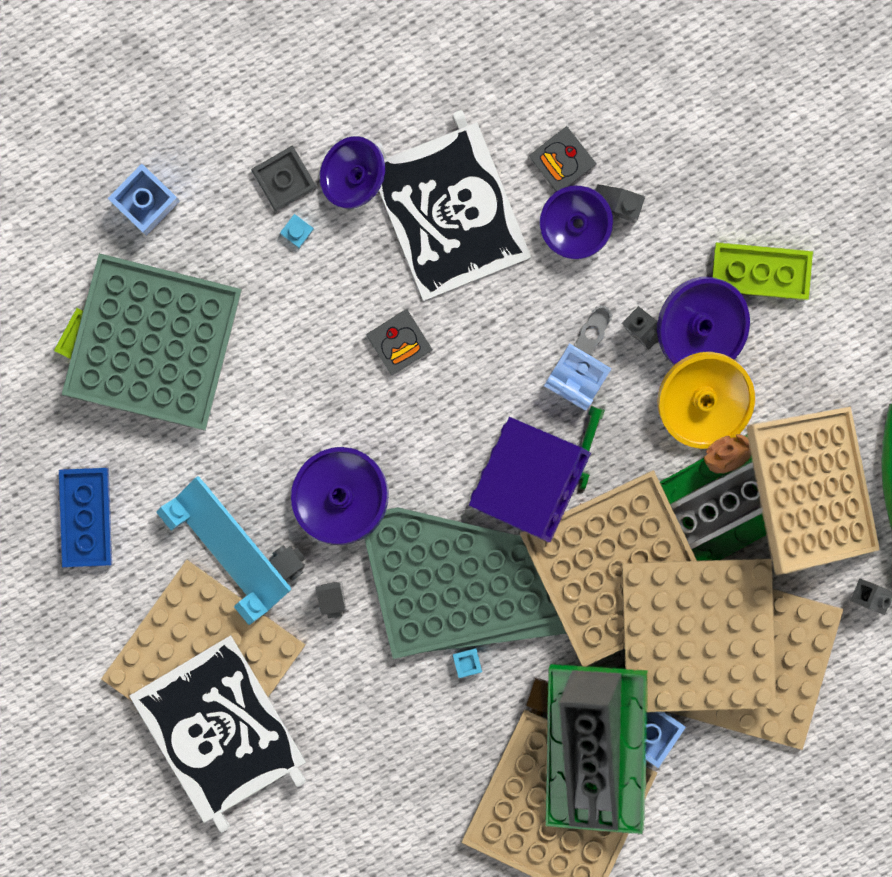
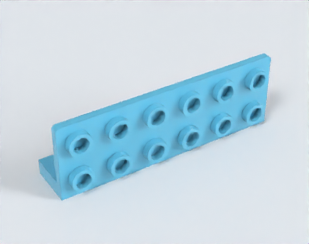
[156,476,291,625]

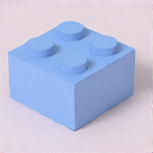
[108,164,180,236]
[646,712,686,768]

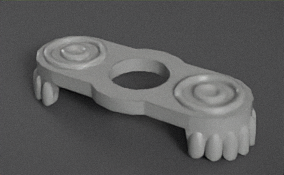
[573,305,613,356]

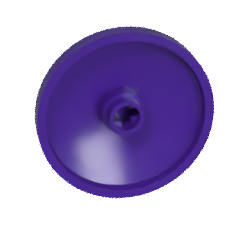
[657,277,750,365]
[291,447,389,545]

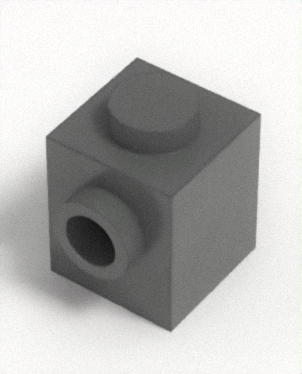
[622,306,658,350]
[269,545,306,581]
[850,578,892,615]

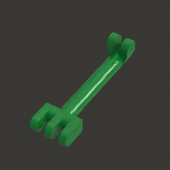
[580,405,605,491]

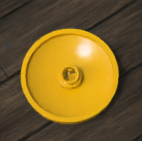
[657,352,755,449]

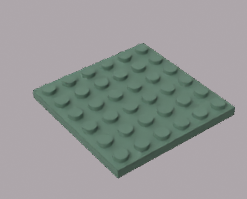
[62,253,242,431]

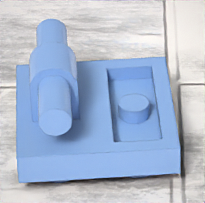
[544,343,611,411]

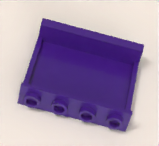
[468,416,591,543]

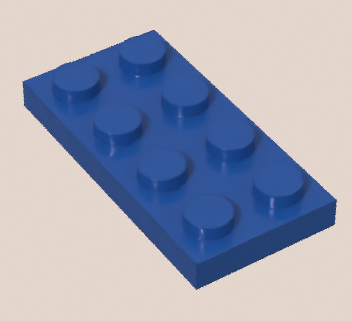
[59,468,112,567]

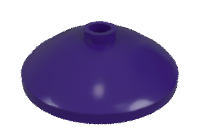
[320,136,385,209]
[540,185,613,259]

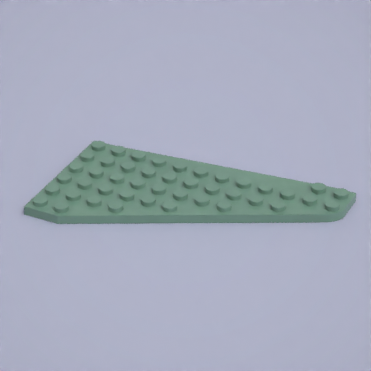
[364,507,567,659]

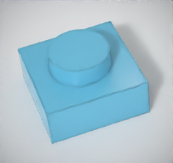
[280,214,314,249]
[452,648,482,678]

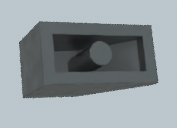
[595,184,646,223]
[315,581,347,618]

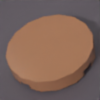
[704,434,751,473]

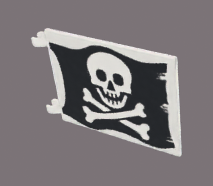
[376,110,531,301]
[130,636,306,832]

